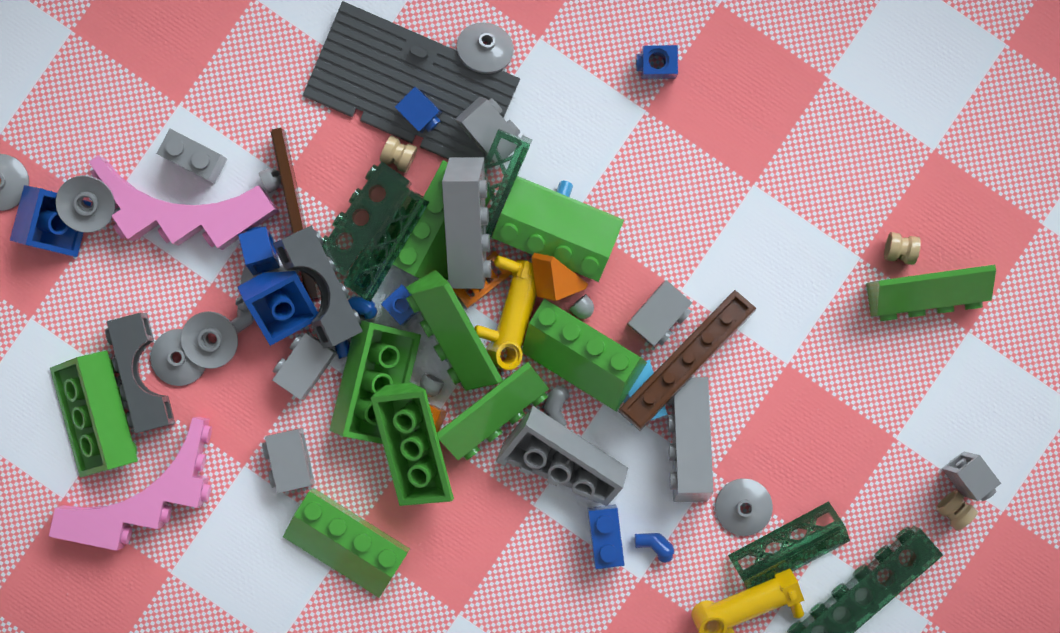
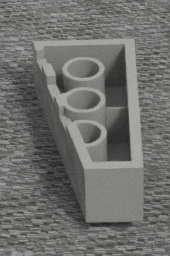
[442,157,491,289]
[667,377,713,502]
[496,406,628,506]

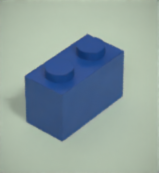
[587,504,625,569]

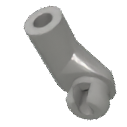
[231,296,254,334]
[544,386,569,426]

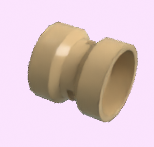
[379,135,417,173]
[884,232,921,265]
[936,490,978,531]

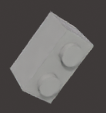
[454,97,523,165]
[156,128,227,184]
[627,280,692,346]
[272,333,337,400]
[262,428,315,493]
[941,451,1002,501]

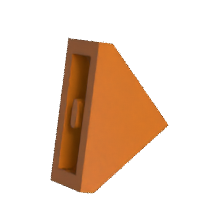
[532,253,588,301]

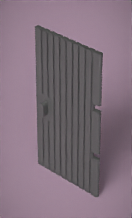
[303,1,520,163]

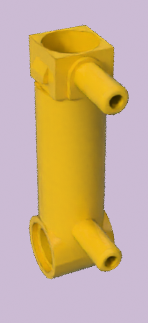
[474,256,537,370]
[691,568,805,633]

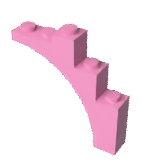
[88,155,279,250]
[49,417,212,551]

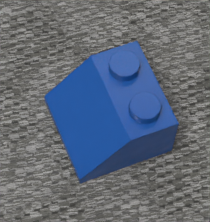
[10,185,92,257]
[237,271,318,346]

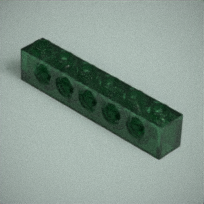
[787,525,943,633]

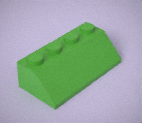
[389,160,495,281]
[492,176,624,282]
[866,265,996,321]
[405,270,503,391]
[522,299,647,412]
[329,320,421,444]
[50,350,138,478]
[437,362,549,460]
[371,382,454,506]
[283,488,410,598]

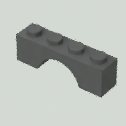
[273,225,362,349]
[105,313,175,433]

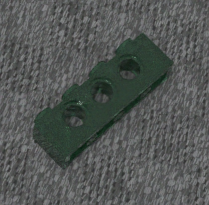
[322,161,412,277]

